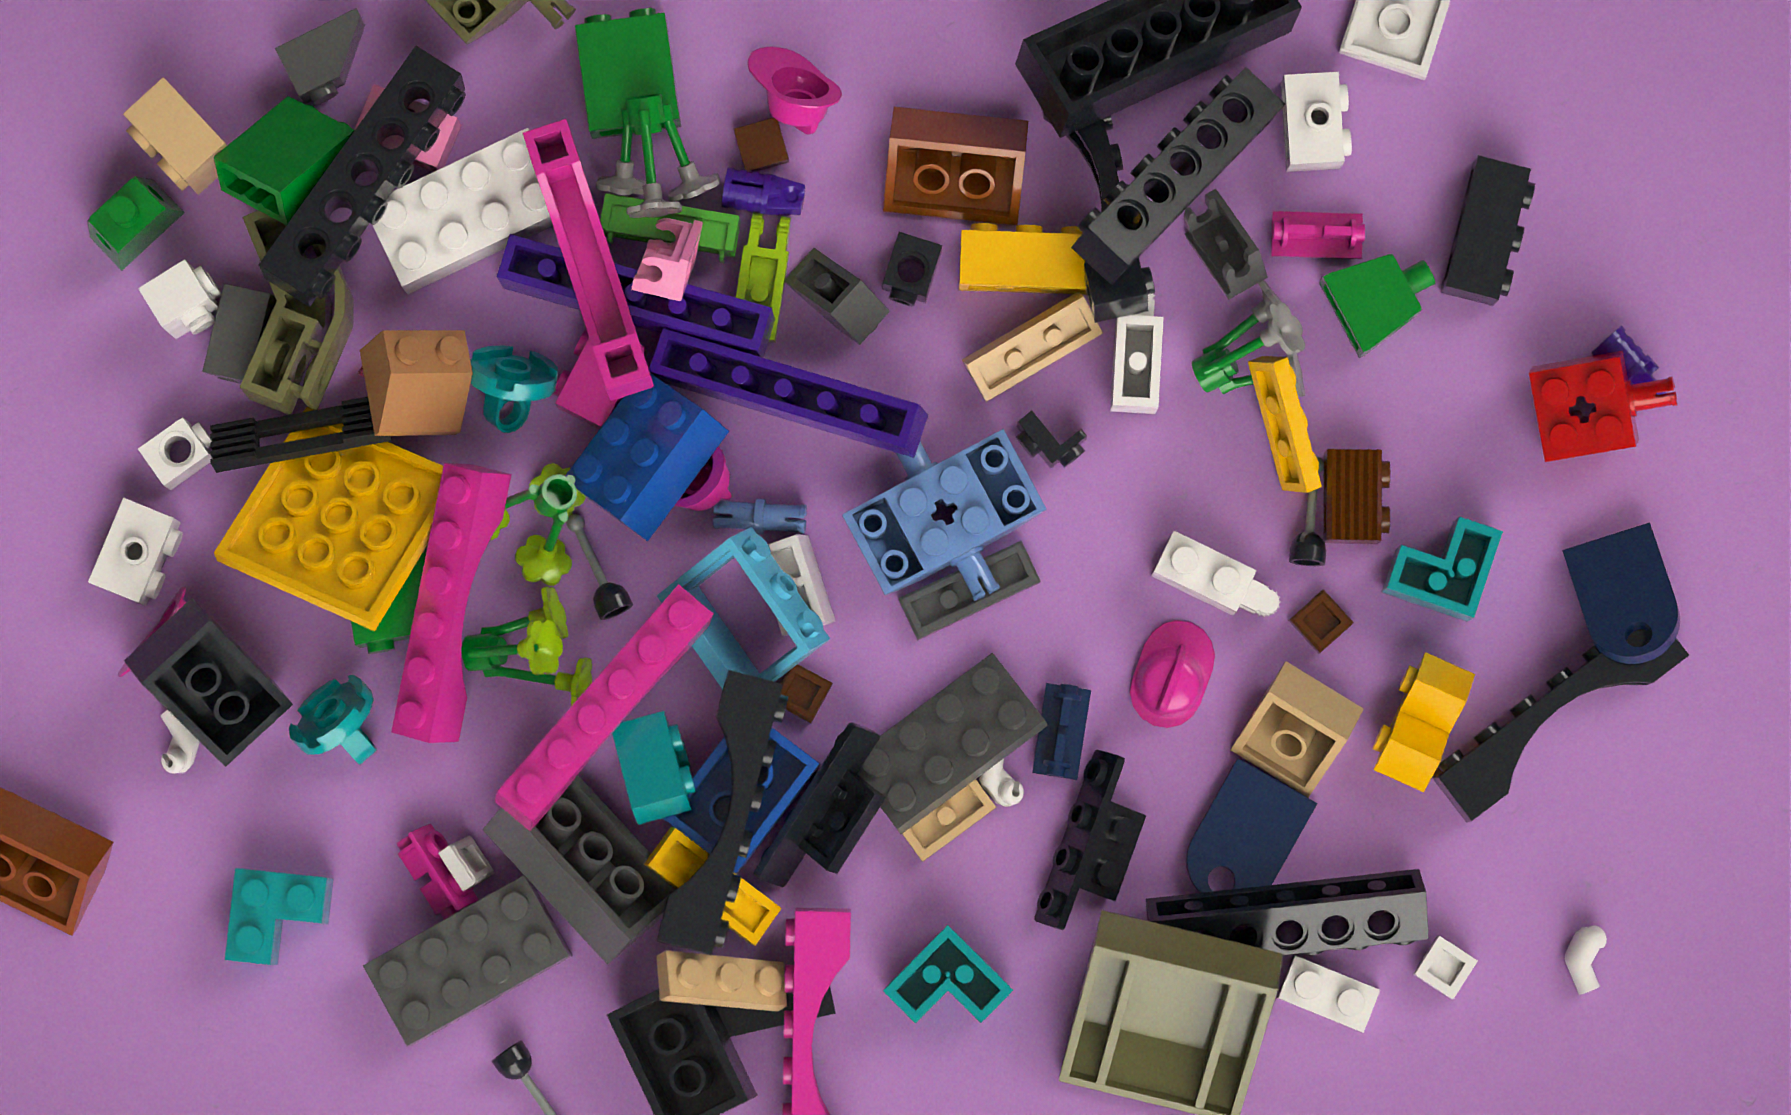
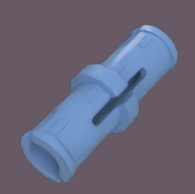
[713,499,807,535]

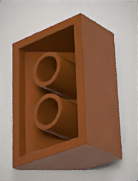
[883,107,1029,225]
[0,787,114,936]

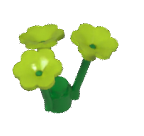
[490,463,586,586]
[462,586,592,706]

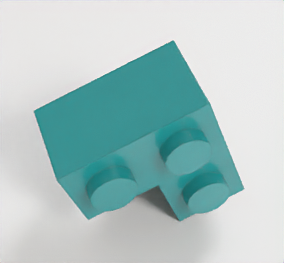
[1381,516,1503,622]
[612,711,696,825]
[225,868,334,965]
[883,925,1013,1024]

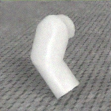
[979,759,1024,807]
[1564,925,1607,995]

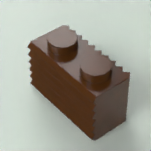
[1323,449,1391,544]

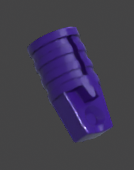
[721,167,805,215]
[1591,325,1666,394]

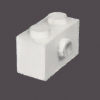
[1280,72,1352,172]
[88,498,183,606]

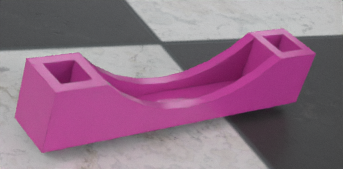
[522,119,654,401]
[391,463,512,743]
[495,584,714,831]
[782,908,851,1115]

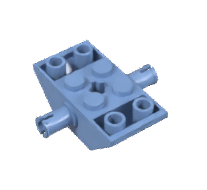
[842,429,1047,601]

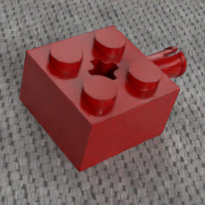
[1529,350,1678,462]

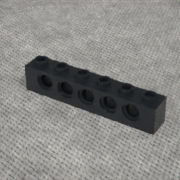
[259,46,466,307]
[1071,67,1285,285]
[1146,869,1429,955]

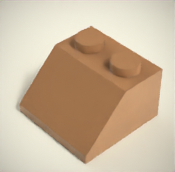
[359,330,473,436]

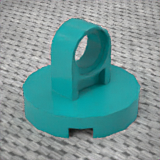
[470,345,558,433]
[289,675,377,765]

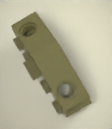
[240,210,354,415]

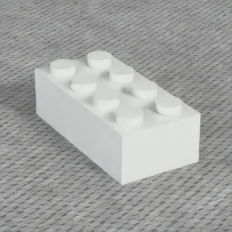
[373,128,553,294]

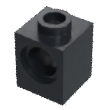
[882,232,942,306]

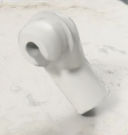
[160,710,200,774]

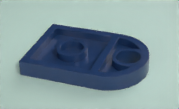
[1562,522,1680,664]
[1186,758,1318,893]

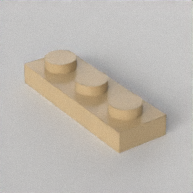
[962,291,1103,402]
[657,950,787,1012]

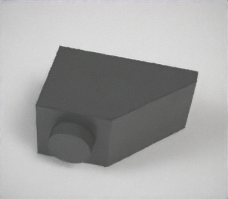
[275,8,365,105]
[785,248,890,345]

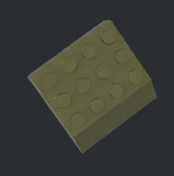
[1058,910,1283,1115]

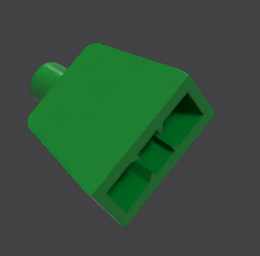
[87,176,184,271]
[1319,254,1436,358]

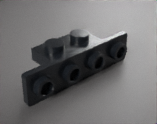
[753,722,886,887]
[1034,750,1146,930]

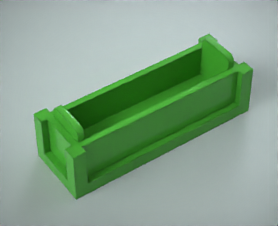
[600,193,741,263]

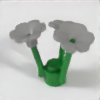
[596,94,720,218]
[1192,280,1305,397]

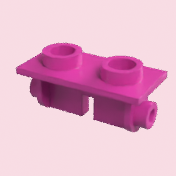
[1271,211,1365,259]
[396,823,479,920]

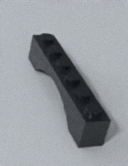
[1041,108,1155,323]
[1433,629,1689,823]
[656,670,789,955]

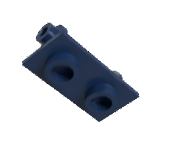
[1032,683,1091,780]

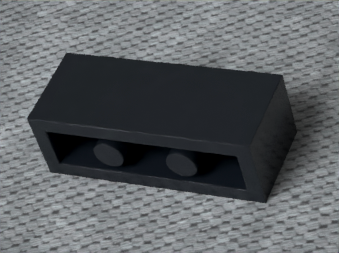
[1440,155,1535,306]

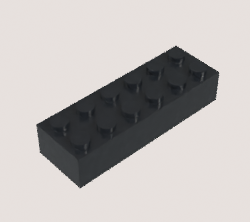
[1015,0,1302,138]

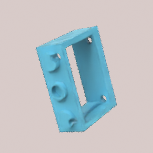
[657,527,830,690]

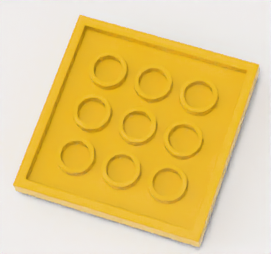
[214,407,443,631]

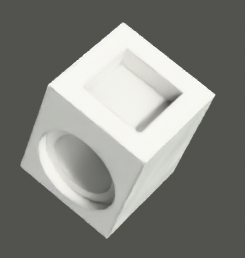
[138,417,213,490]

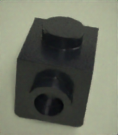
[1016,410,1087,469]

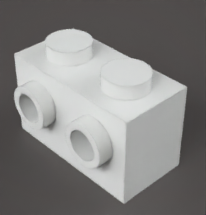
[138,260,222,339]

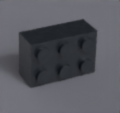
[124,598,293,767]
[606,989,757,1115]

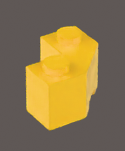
[1372,652,1475,792]

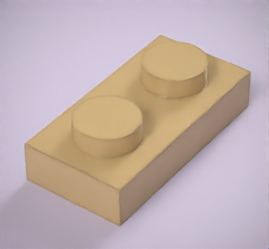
[902,779,996,862]

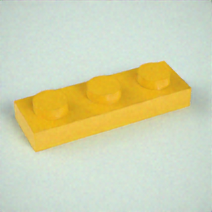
[1248,356,1322,493]
[644,827,782,946]

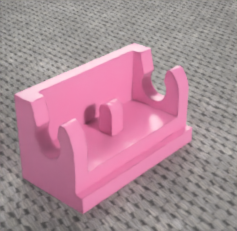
[632,218,703,301]

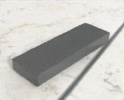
[898,541,1041,641]

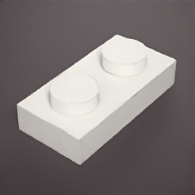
[1277,955,1380,1033]

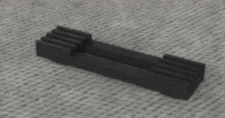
[210,396,392,473]

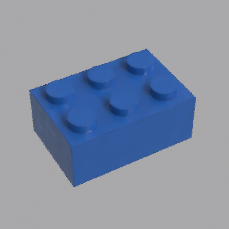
[565,373,729,541]
[663,728,820,875]

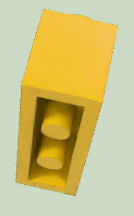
[959,223,1087,295]

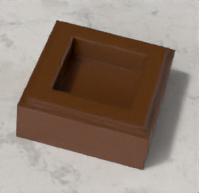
[733,117,789,172]
[1288,589,1354,654]
[781,664,833,724]

